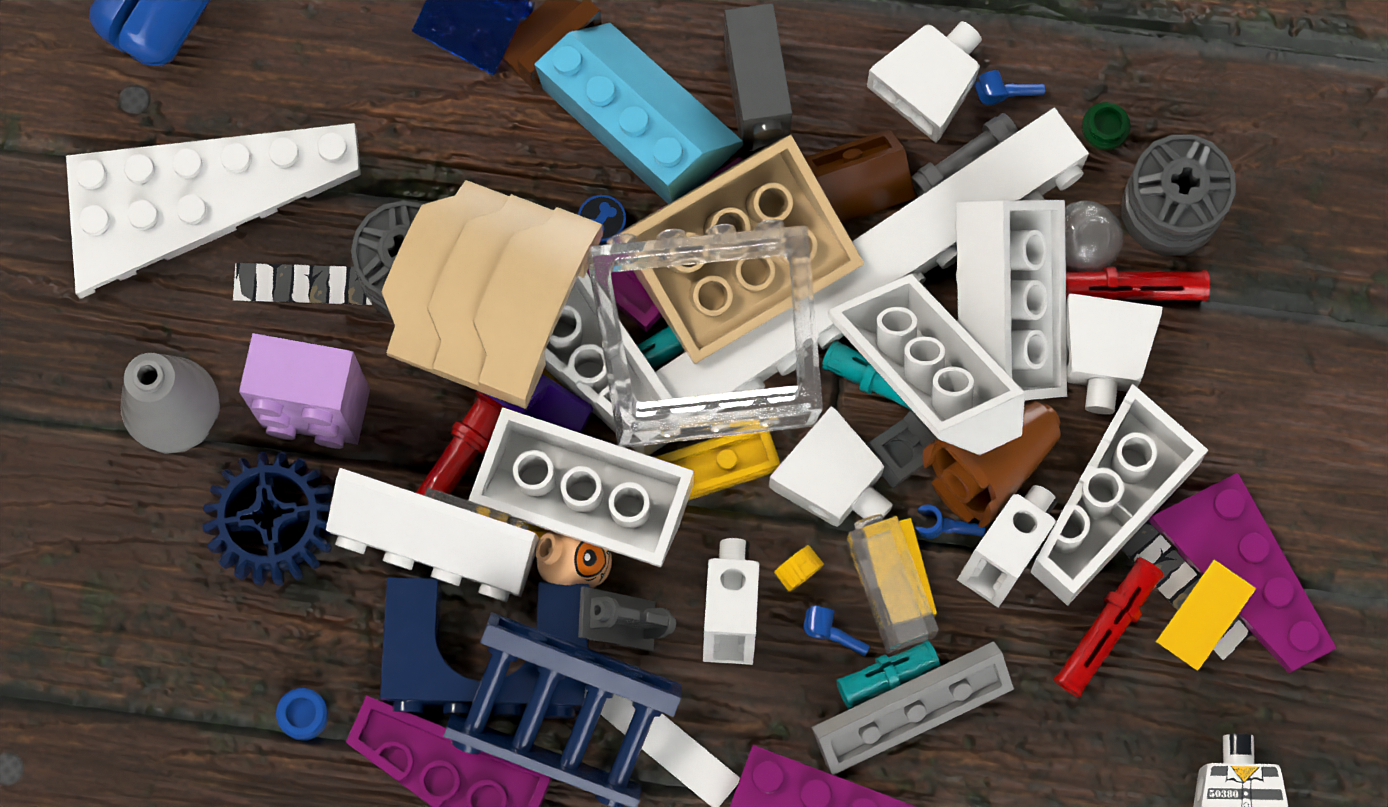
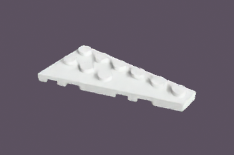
[66,123,361,299]

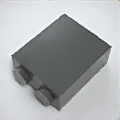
[724,3,792,154]

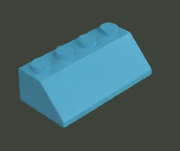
[534,23,744,204]

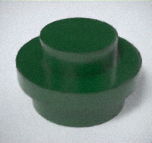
[1082,102,1131,150]

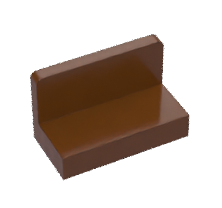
[495,0,602,90]
[804,129,915,223]

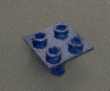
[412,0,535,76]

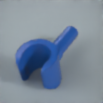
[974,70,1045,106]
[915,505,985,539]
[803,606,870,656]

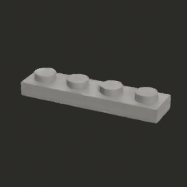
[812,641,1014,775]

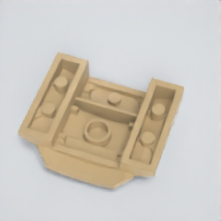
[381,180,603,409]

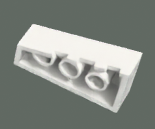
[544,272,686,456]
[1031,384,1208,606]

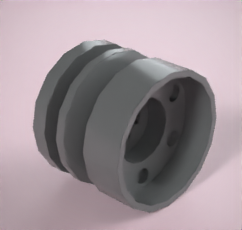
[1121,135,1236,256]
[351,200,423,319]

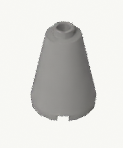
[120,353,220,454]

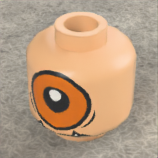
[536,530,612,588]

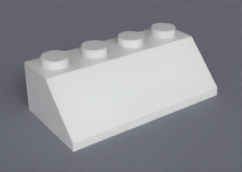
[955,200,1067,400]
[828,274,1025,455]
[468,407,694,568]
[326,468,539,602]

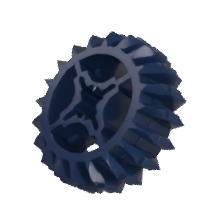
[202,452,334,586]

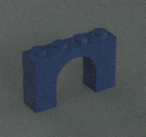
[380,577,590,720]

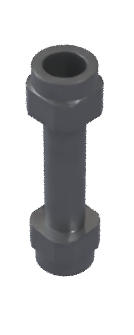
[911,113,1018,197]

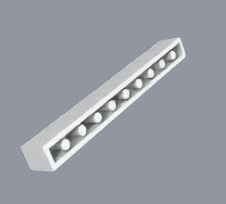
[655,107,1089,432]

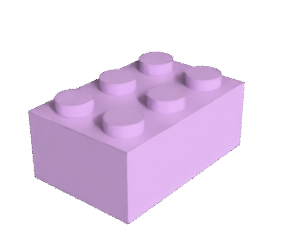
[239,333,370,449]

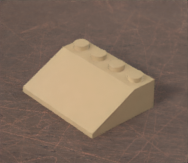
[613,135,864,364]

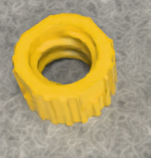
[774,545,824,591]

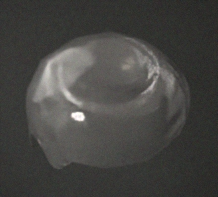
[1065,200,1123,272]

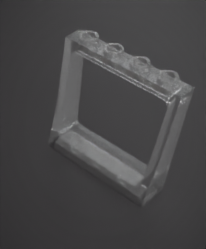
[587,219,823,447]

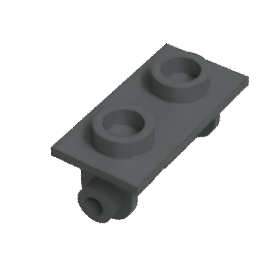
[578,587,676,651]

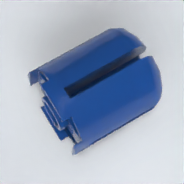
[89,0,211,66]

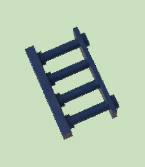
[443,612,682,807]

